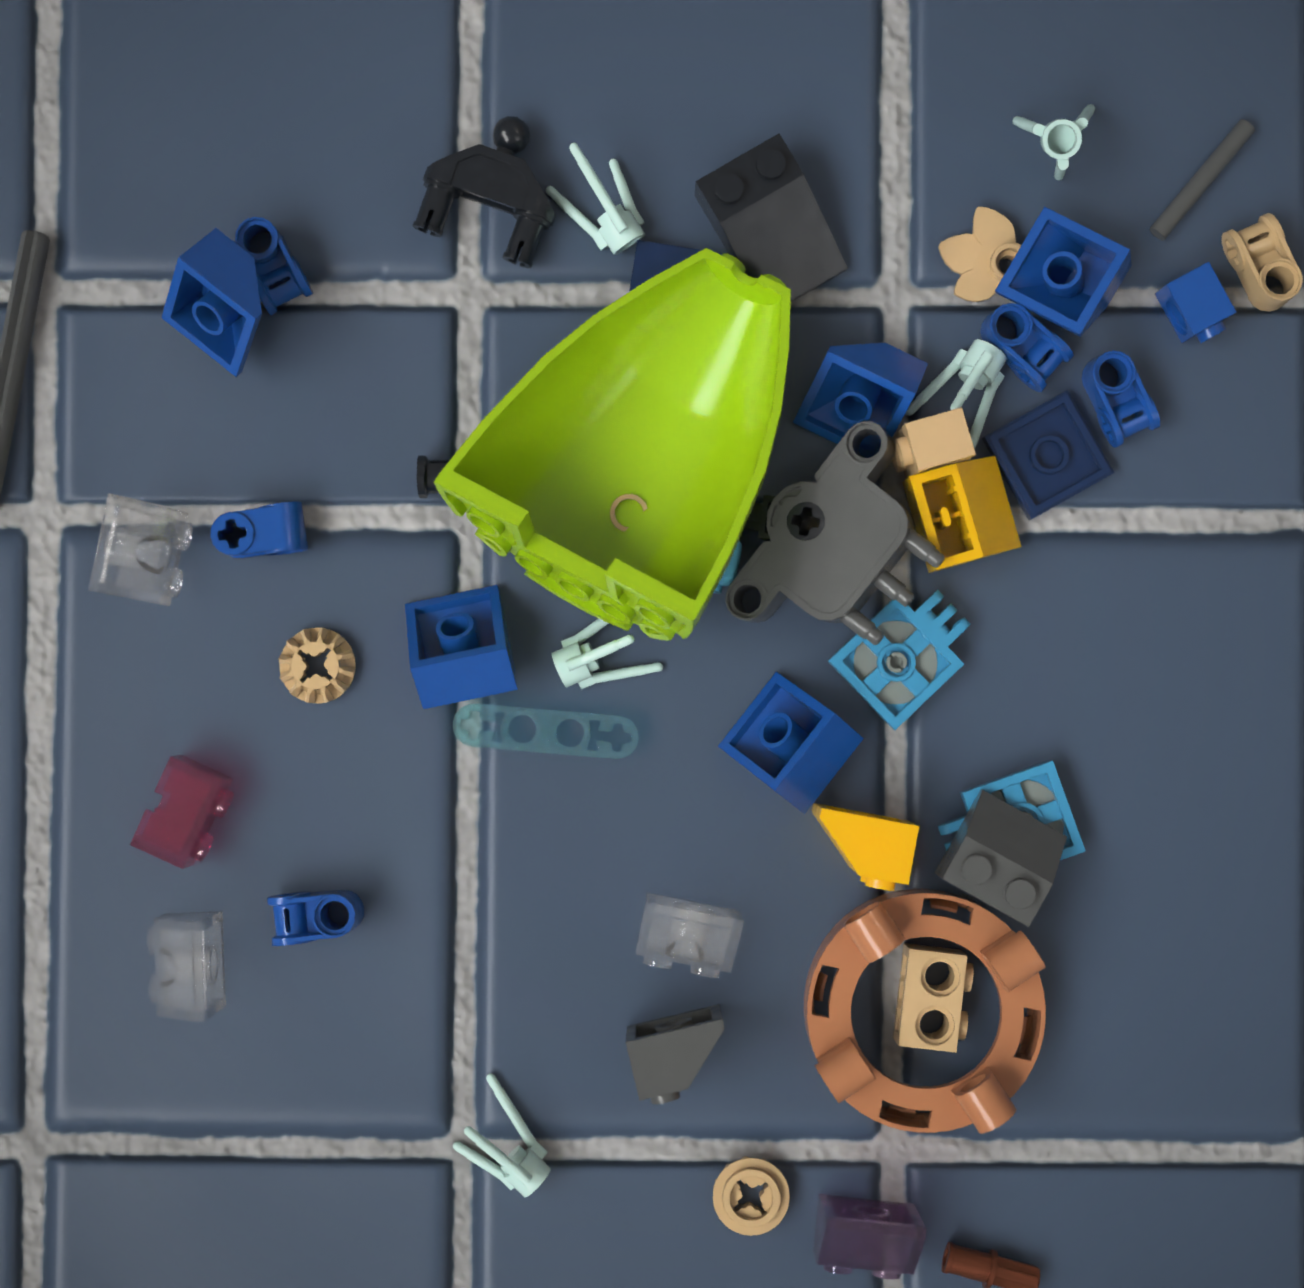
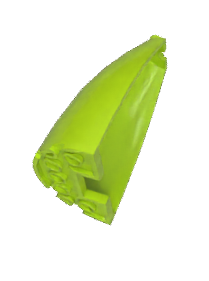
[434,248,791,641]

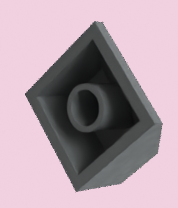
[935,789,1067,927]
[626,1004,725,1104]

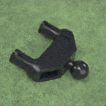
[413,116,556,268]

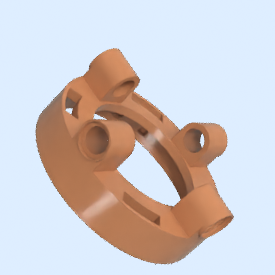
[804,889,1046,1134]

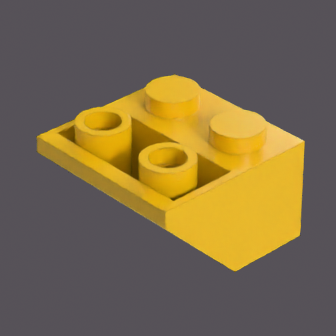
[902,455,1022,573]

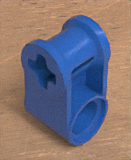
[235,217,314,315]
[980,303,1074,392]
[1082,350,1160,448]
[210,501,308,558]
[267,889,364,946]

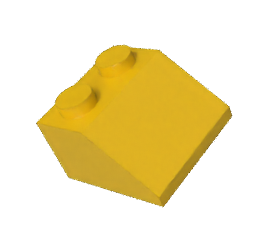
[812,803,919,891]

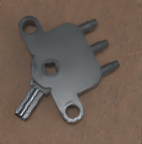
[725,421,945,645]

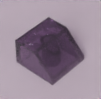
[813,1194,927,1280]

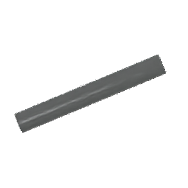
[1149,119,1255,241]

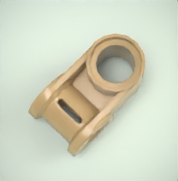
[1221,213,1303,312]

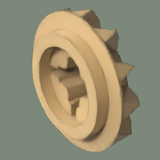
[278,628,356,704]
[713,1156,790,1236]

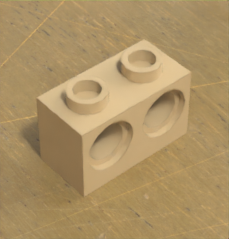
[892,407,976,479]
[893,943,974,1053]

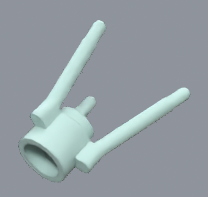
[1013,104,1095,180]
[546,143,646,255]
[905,339,1007,461]
[551,618,663,690]
[453,1073,551,1198]

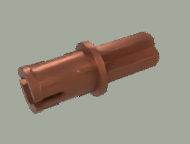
[941,1242,1040,1288]

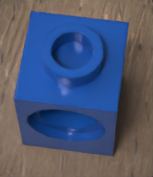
[1155,262,1236,344]

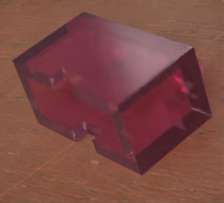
[130,755,234,869]

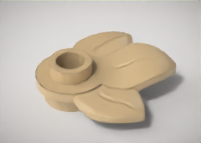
[938,207,1021,302]

